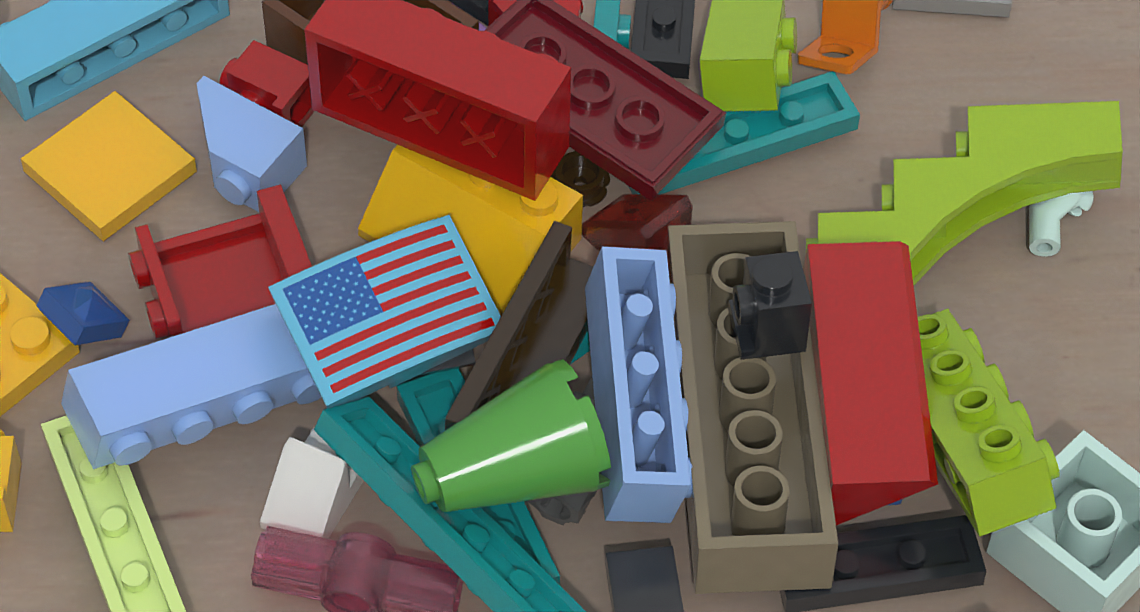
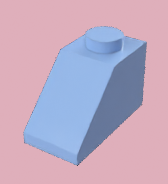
[196,76,307,212]

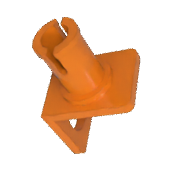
[797,0,893,74]

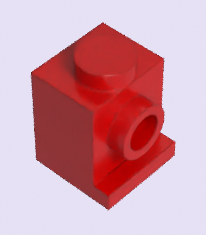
[219,40,314,127]

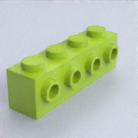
[918,308,1060,537]

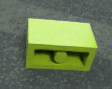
[700,0,797,111]

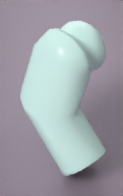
[1029,191,1094,257]

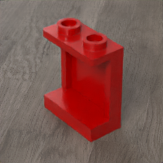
[128,184,312,339]

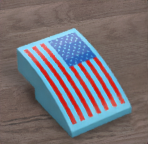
[268,215,501,408]

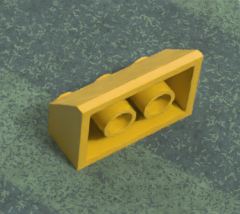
[358,145,583,316]

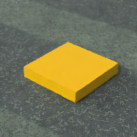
[20,91,197,242]

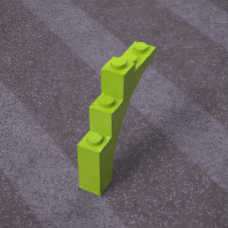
[806,101,1123,285]

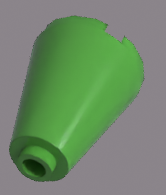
[411,359,611,512]

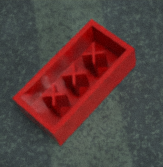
[304,0,571,201]

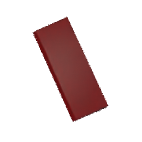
[803,241,938,526]

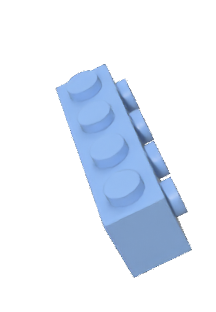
[585,247,692,523]
[61,304,321,470]

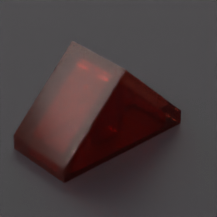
[582,194,693,252]

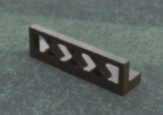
[445,221,594,430]

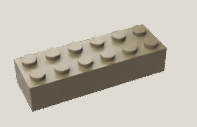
[667,221,838,594]

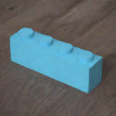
[0,0,230,121]

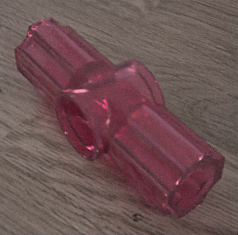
[251,526,464,612]

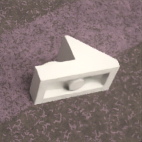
[260,425,364,554]

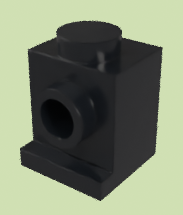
[728,251,812,360]

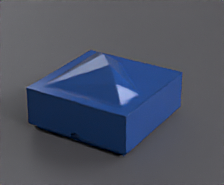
[36,282,130,345]

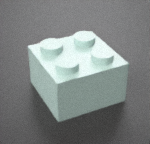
[986,430,1140,612]

